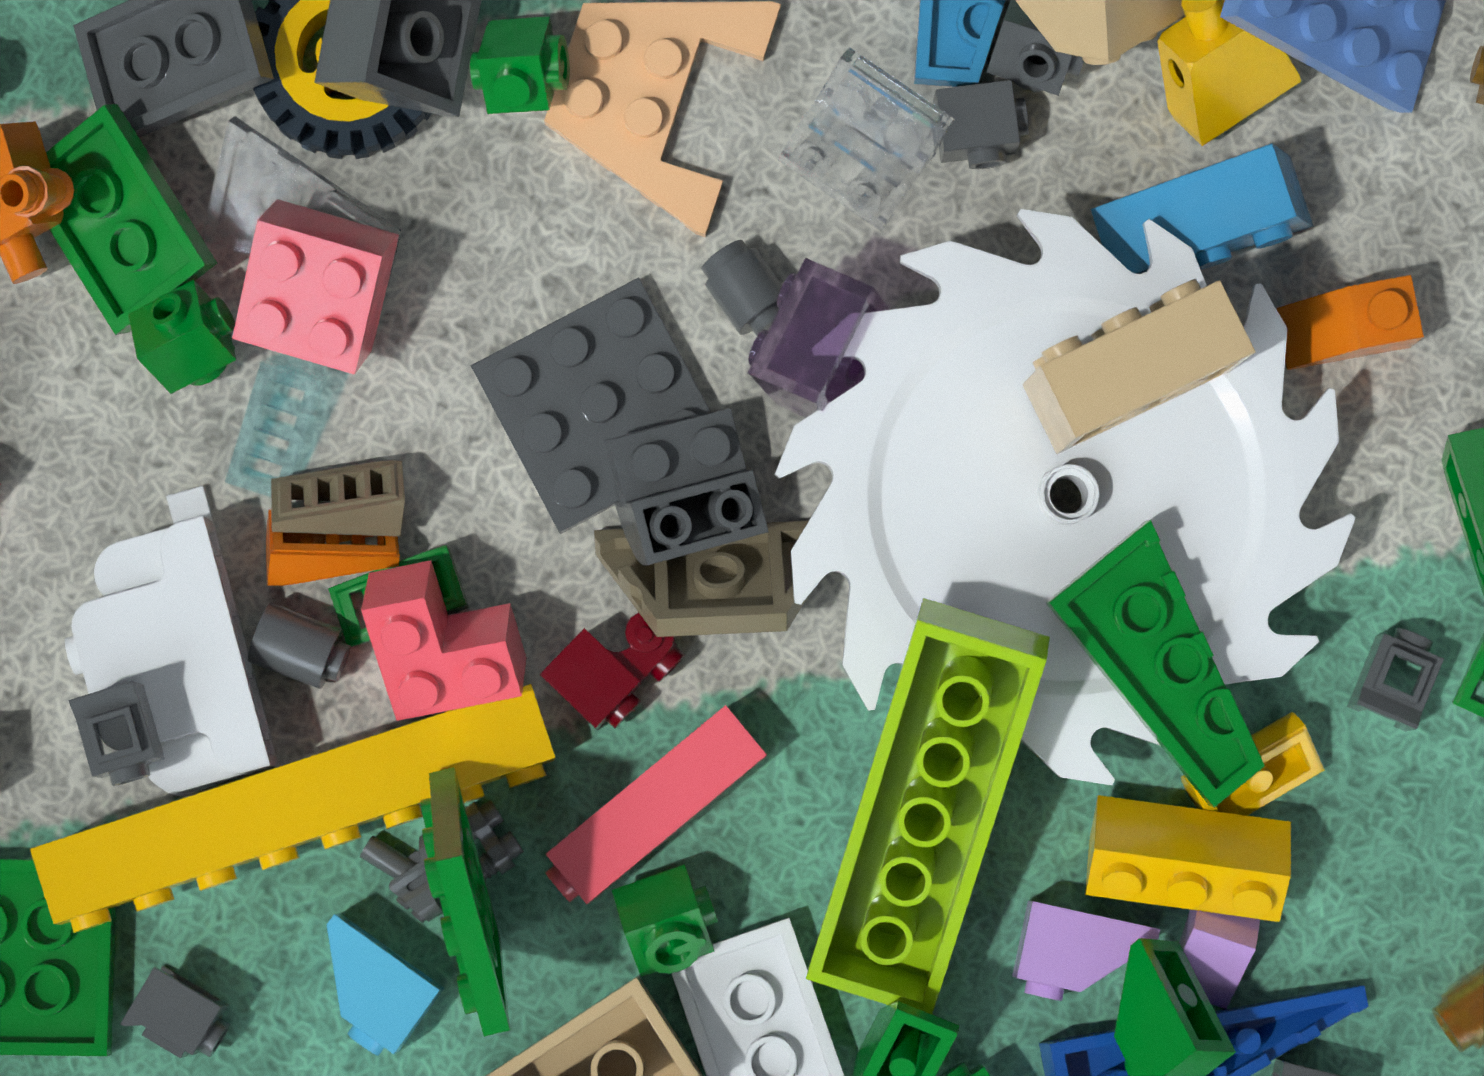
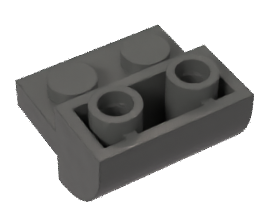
[604,408,769,565]

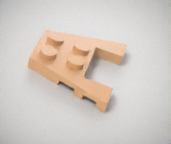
[544,1,781,237]

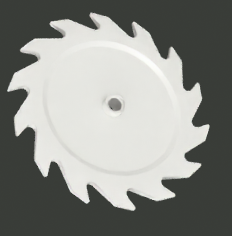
[774,209,1356,785]

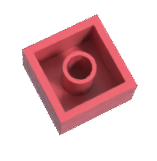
[232,199,399,375]

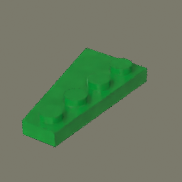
[1045,520,1265,808]

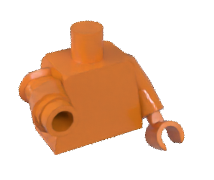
[0,121,74,284]

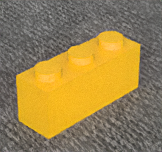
[1085,795,1291,922]

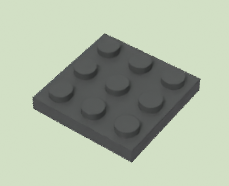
[470,277,711,534]

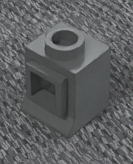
[1347,628,1444,732]
[69,681,165,786]
[120,966,231,1058]

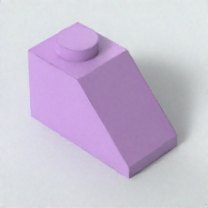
[1012,901,1160,1001]

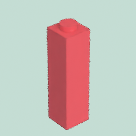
[545,705,767,904]

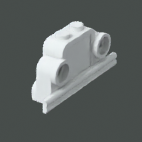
[65,486,279,796]

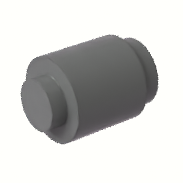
[701,240,791,337]

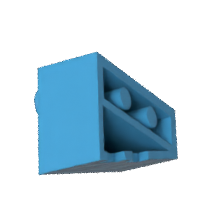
[1091,143,1314,274]

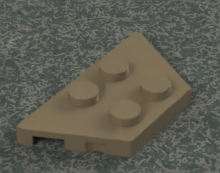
[594,521,809,637]

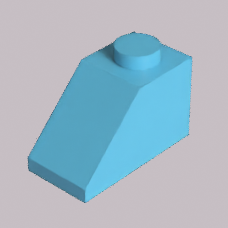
[327,913,444,1056]

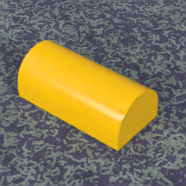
[1181,712,1325,816]

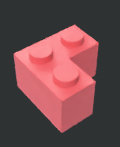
[361,560,527,721]

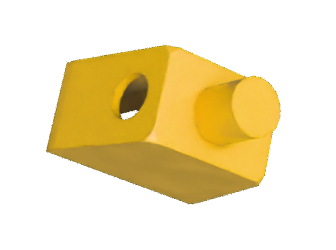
[1157,0,1302,146]

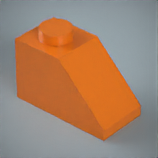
[1276,275,1424,370]

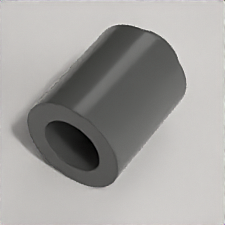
[248,602,351,689]

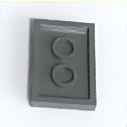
[73,0,274,138]

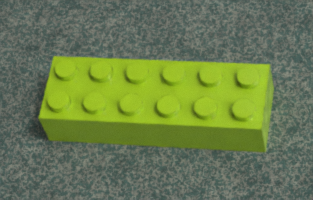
[806,598,1050,1014]

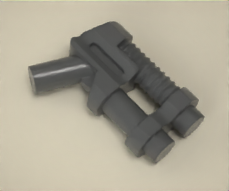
[360,800,524,923]

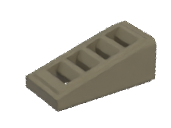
[270,460,405,536]

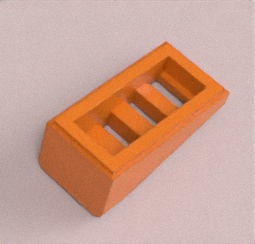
[266,510,400,586]

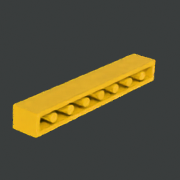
[30,684,556,933]

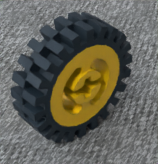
[253,0,432,159]

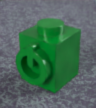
[470,16,570,114]
[128,279,236,394]
[612,865,718,977]

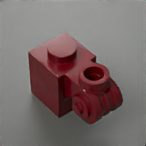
[539,612,686,730]

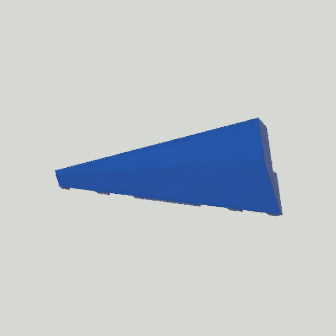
[1039,985,1369,1076]

